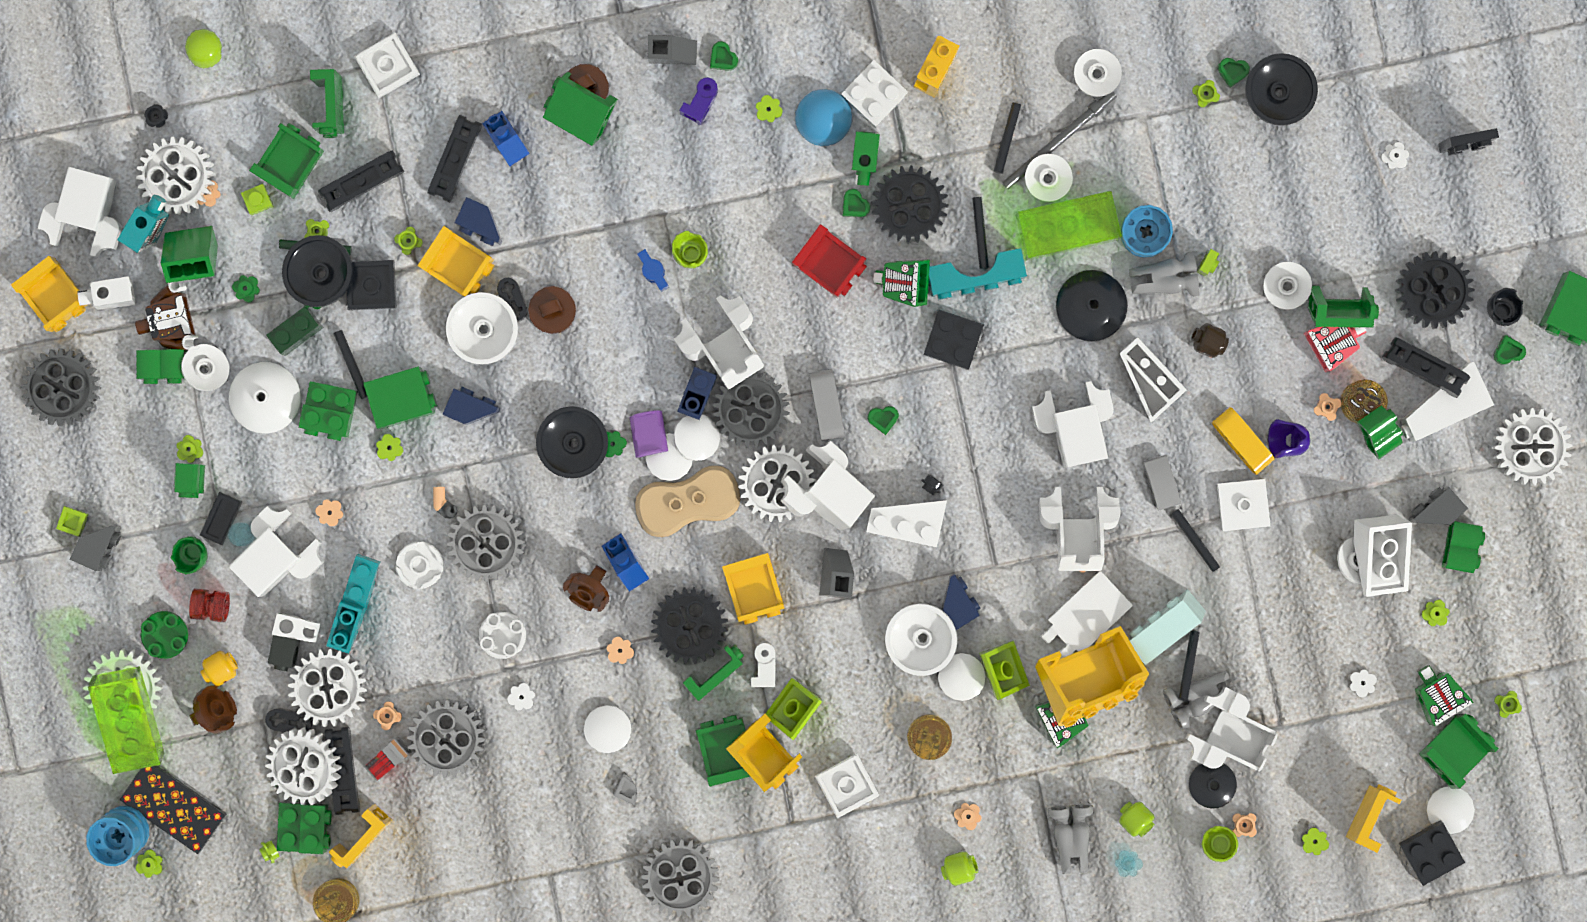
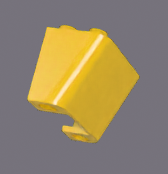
[1035,626,1149,727]

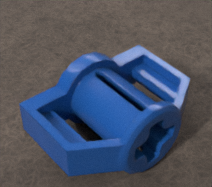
[637,249,669,292]

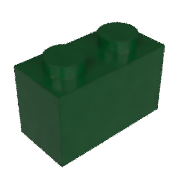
[266,306,324,356]

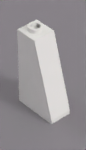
[1400,362,1494,442]

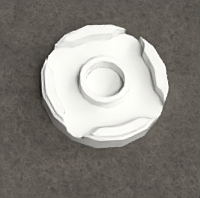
[396,542,444,589]

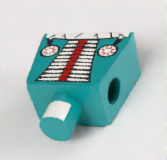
[117,194,169,253]

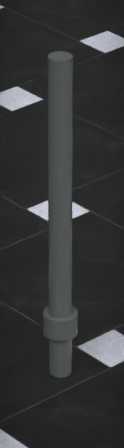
[1002,92,1117,189]

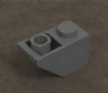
[647,35,697,65]
[1408,487,1468,525]
[70,525,122,571]
[819,548,854,598]

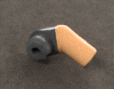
[433,487,457,519]

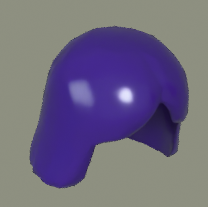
[1268,419,1311,458]

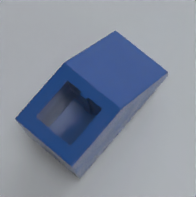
[482,111,530,166]
[601,533,649,592]

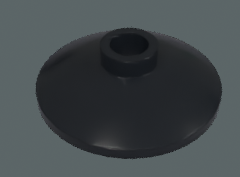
[1189,763,1237,809]

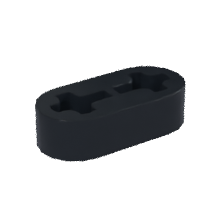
[497,277,527,322]
[265,708,312,732]

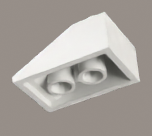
[1353,515,1412,597]

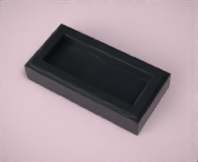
[200,492,242,545]

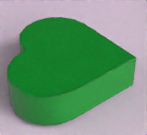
[710,41,738,71]
[1218,58,1250,88]
[842,189,871,217]
[1493,335,1526,365]
[867,406,899,436]

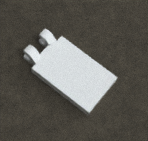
[1040,571,1133,658]

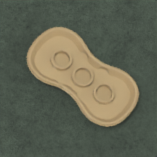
[635,466,740,537]

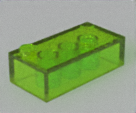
[1016,191,1122,261]
[88,666,164,774]

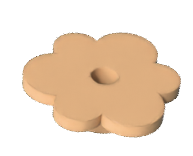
[197,180,221,207]
[315,499,343,526]
[607,637,634,664]
[954,803,982,830]

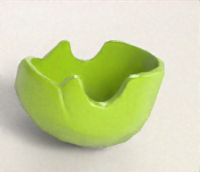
[185,29,222,69]
[672,231,708,268]
[1201,826,1239,862]

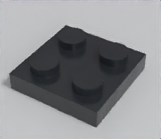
[1438,128,1499,156]
[347,260,397,311]
[923,310,984,370]
[1399,820,1465,886]

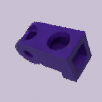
[679,77,718,125]

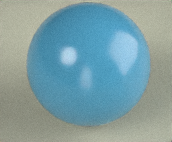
[795,89,852,146]

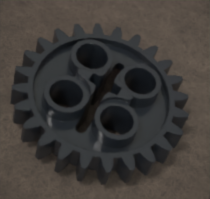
[871,165,949,244]
[1395,251,1475,329]
[651,587,728,665]

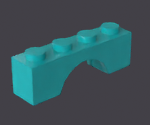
[929,248,1027,300]

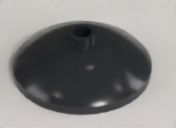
[1245,53,1318,126]
[282,235,353,307]
[1056,270,1128,342]
[536,406,608,478]

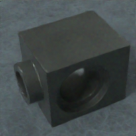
[268,635,301,671]

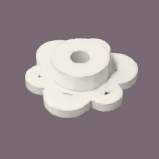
[1381,142,1409,169]
[1350,669,1377,697]
[507,683,535,710]

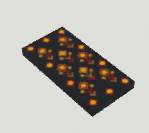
[119,760,227,854]

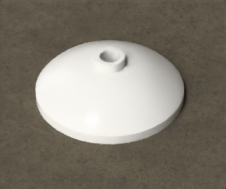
[446,292,518,365]
[229,362,301,434]
[885,604,957,676]

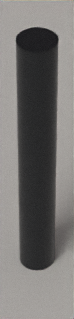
[994,102,1021,174]
[972,197,989,269]
[333,330,367,399]
[1171,509,1220,572]
[1178,630,1200,701]

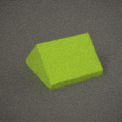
[979,641,1030,700]
[766,678,822,740]

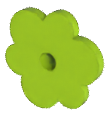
[756,95,783,123]
[376,434,404,461]
[177,435,204,463]
[1421,600,1450,626]
[1302,827,1329,855]
[136,849,162,878]

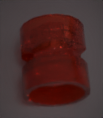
[189,588,230,622]

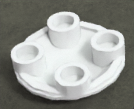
[674,415,720,461]
[646,433,693,481]
[479,612,526,659]
[938,653,986,701]
[584,705,631,753]
[1426,786,1475,834]

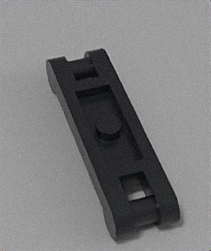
[427,115,482,203]
[318,150,405,212]
[1382,337,1471,398]
[325,727,360,815]

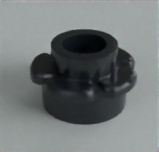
[144,104,168,128]
[921,474,944,495]

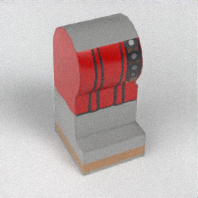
[364,737,412,781]

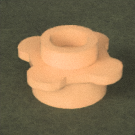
[1314,393,1342,421]
[373,701,402,730]
[1232,813,1257,837]

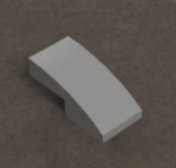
[1143,455,1181,511]

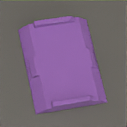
[629,410,668,458]

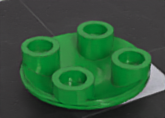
[141,611,188,659]

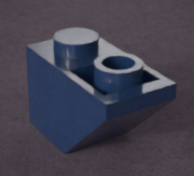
[454,197,502,246]
[677,367,717,420]
[442,386,500,425]
[941,574,981,630]

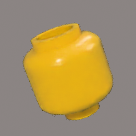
[200,651,238,686]

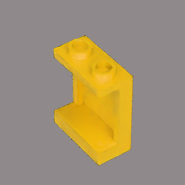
[914,36,960,98]
[417,226,494,297]
[11,256,87,332]
[722,553,784,625]
[726,713,802,792]
[1346,784,1401,853]
[329,804,393,868]

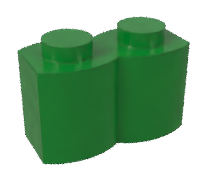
[136,349,188,384]
[1358,405,1403,460]
[173,463,205,498]
[1442,521,1485,573]

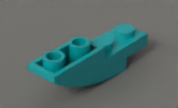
[326,554,381,654]

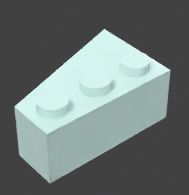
[1129,589,1206,665]

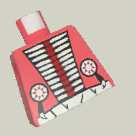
[1304,327,1366,372]

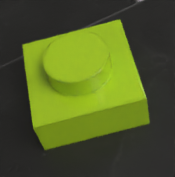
[241,184,274,216]
[1197,249,1219,276]
[56,506,89,537]

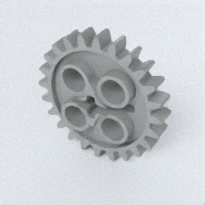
[446,504,525,582]
[407,699,486,778]
[641,838,719,917]

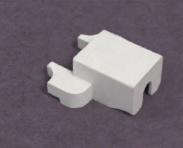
[38,167,123,257]
[674,295,764,389]
[1031,381,1114,468]
[781,441,875,531]
[1039,487,1121,571]
[228,506,324,597]
[1185,686,1278,772]

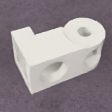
[272,612,321,642]
[751,643,775,687]

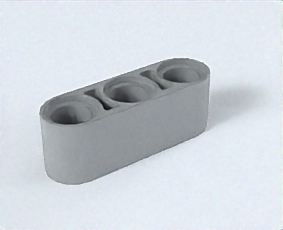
[809,369,845,441]

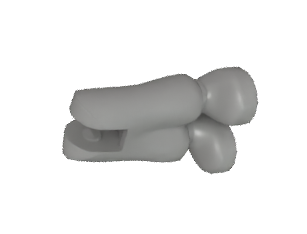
[1129,251,1199,297]
[1163,671,1236,731]
[1048,804,1093,874]

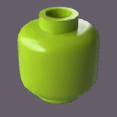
[1119,801,1155,837]
[941,851,978,886]

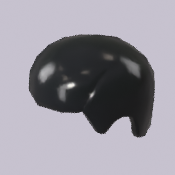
[1487,288,1523,326]

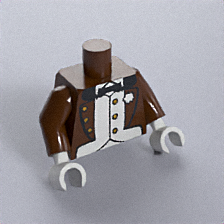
[135,282,199,350]

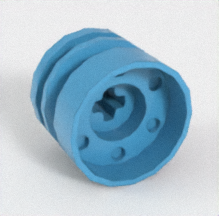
[1120,205,1173,258]
[86,806,149,866]

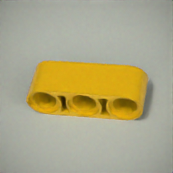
[1212,407,1275,475]

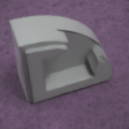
[613,773,637,806]

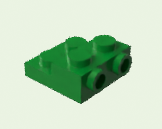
[298,381,358,441]
[277,802,332,854]

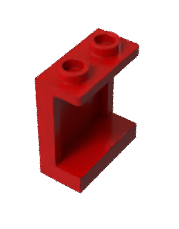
[792,224,867,299]

